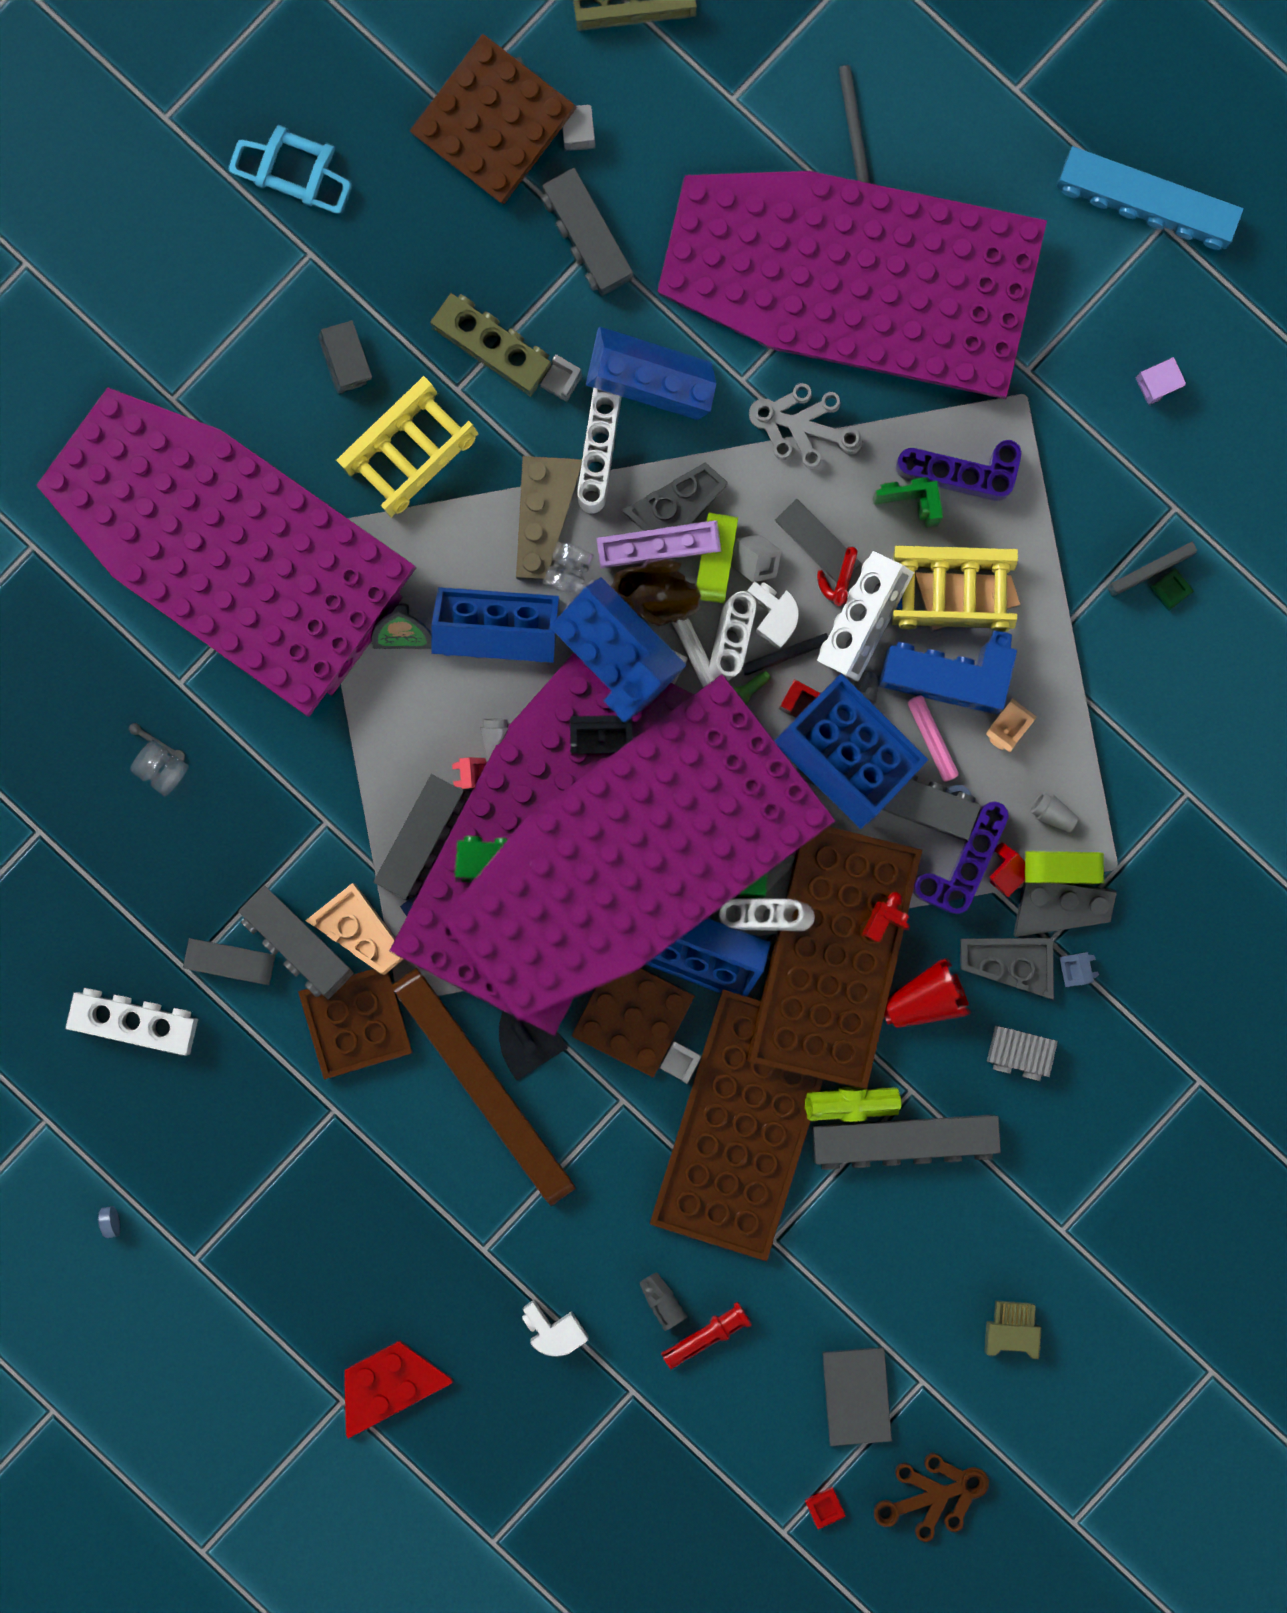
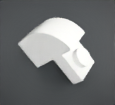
[747,581,798,650]
[522,1300,589,1356]

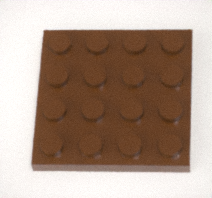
[410,33,577,205]

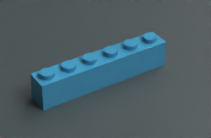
[1056,146,1244,250]

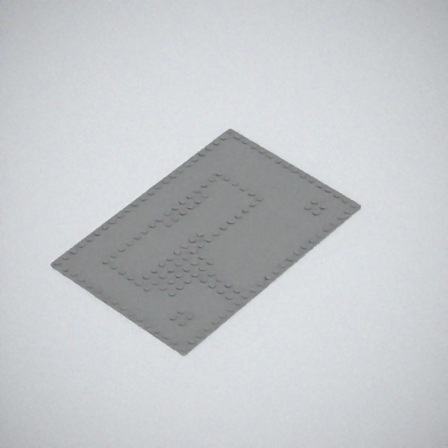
[341,394,1118,1001]

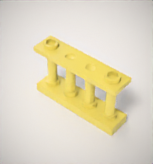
[336,376,478,517]
[892,546,1018,632]

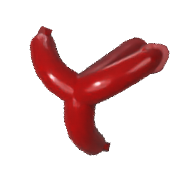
[817,547,858,607]

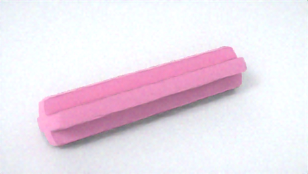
[908,695,959,782]

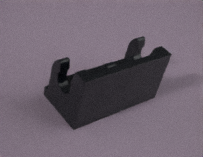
[570,715,633,754]

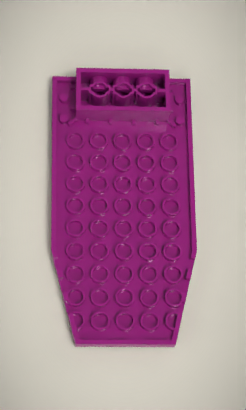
[657,171,1047,399]
[36,387,416,717]
[389,653,694,1036]
[442,674,835,1020]

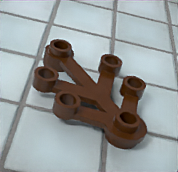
[873,1453,989,1542]

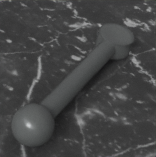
[129,723,185,762]

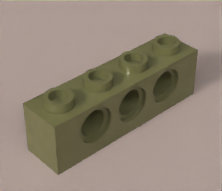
[430,293,551,397]

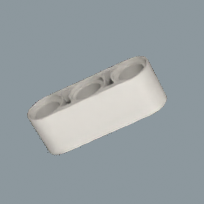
[709,591,756,681]
[719,899,814,931]

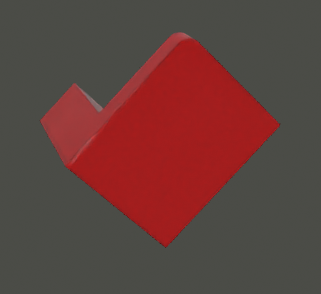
[779,679,821,718]
[990,842,1025,897]

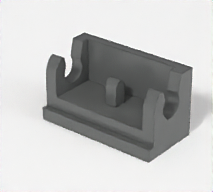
[318,320,372,394]

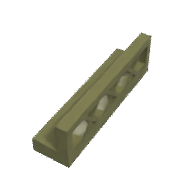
[573,0,697,31]

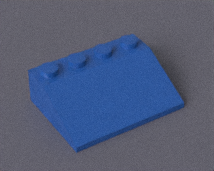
[774,673,929,829]

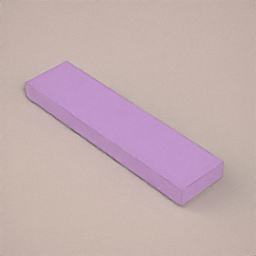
[597,520,721,569]

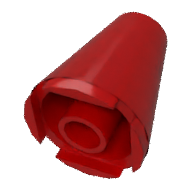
[884,958,971,1028]

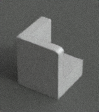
[563,105,595,151]
[541,354,582,402]
[731,534,782,582]
[660,1041,701,1083]

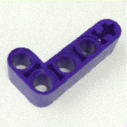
[895,440,1022,501]
[913,801,1009,914]

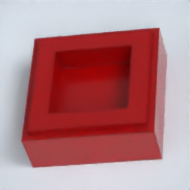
[805,1487,846,1530]

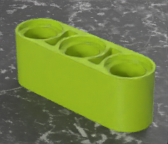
[696,512,738,604]
[1025,851,1104,884]

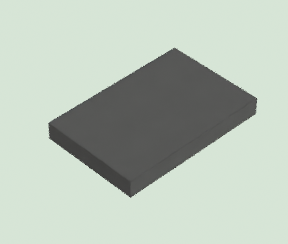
[822,1347,892,1446]

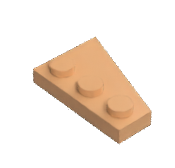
[915,572,1020,632]
[305,883,404,975]

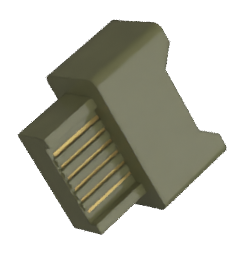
[984,1300,1041,1359]

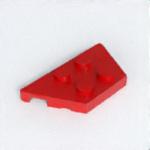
[345,1340,453,1439]

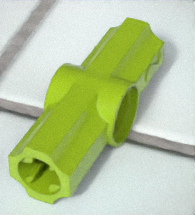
[805,1086,901,1122]

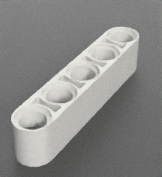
[578,388,622,514]

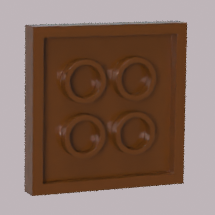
[571,968,695,1077]
[298,969,413,1079]

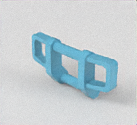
[229,125,352,213]

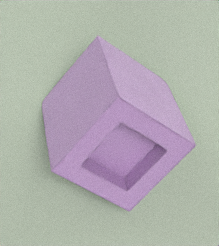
[1136,357,1186,405]

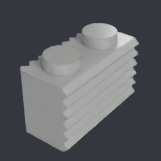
[987,1026,1058,1081]

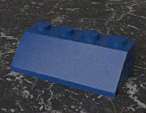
[586,327,716,420]
[431,587,559,663]
[645,918,771,997]

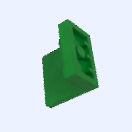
[872,477,943,528]

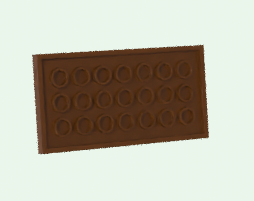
[747,827,923,1089]
[649,989,823,1261]

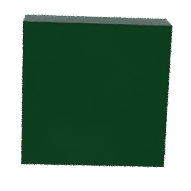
[1150,568,1194,611]

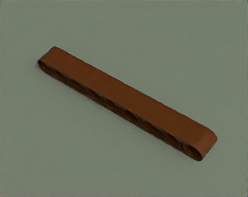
[391,968,576,1207]

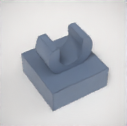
[1059,952,1099,987]

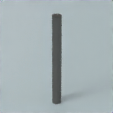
[839,65,870,183]

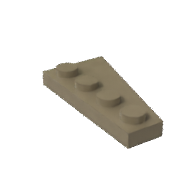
[516,456,582,580]

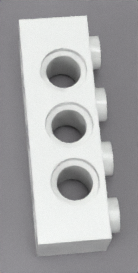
[817,551,914,681]
[66,988,198,1056]

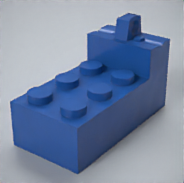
[550,577,687,723]
[878,630,1017,715]

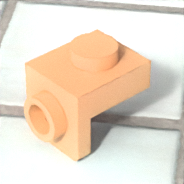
[986,698,1037,752]

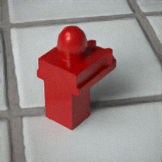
[862,892,910,942]

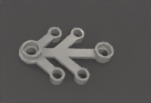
[749,383,863,469]

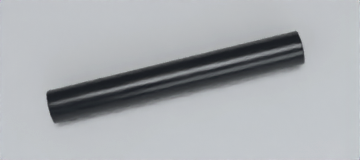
[742,633,828,676]

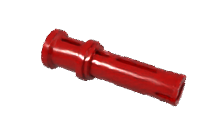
[661,1302,752,1370]

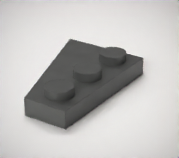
[622,462,728,531]
[1013,881,1116,937]
[960,938,1054,1000]

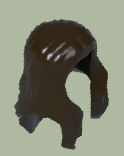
[611,558,701,627]

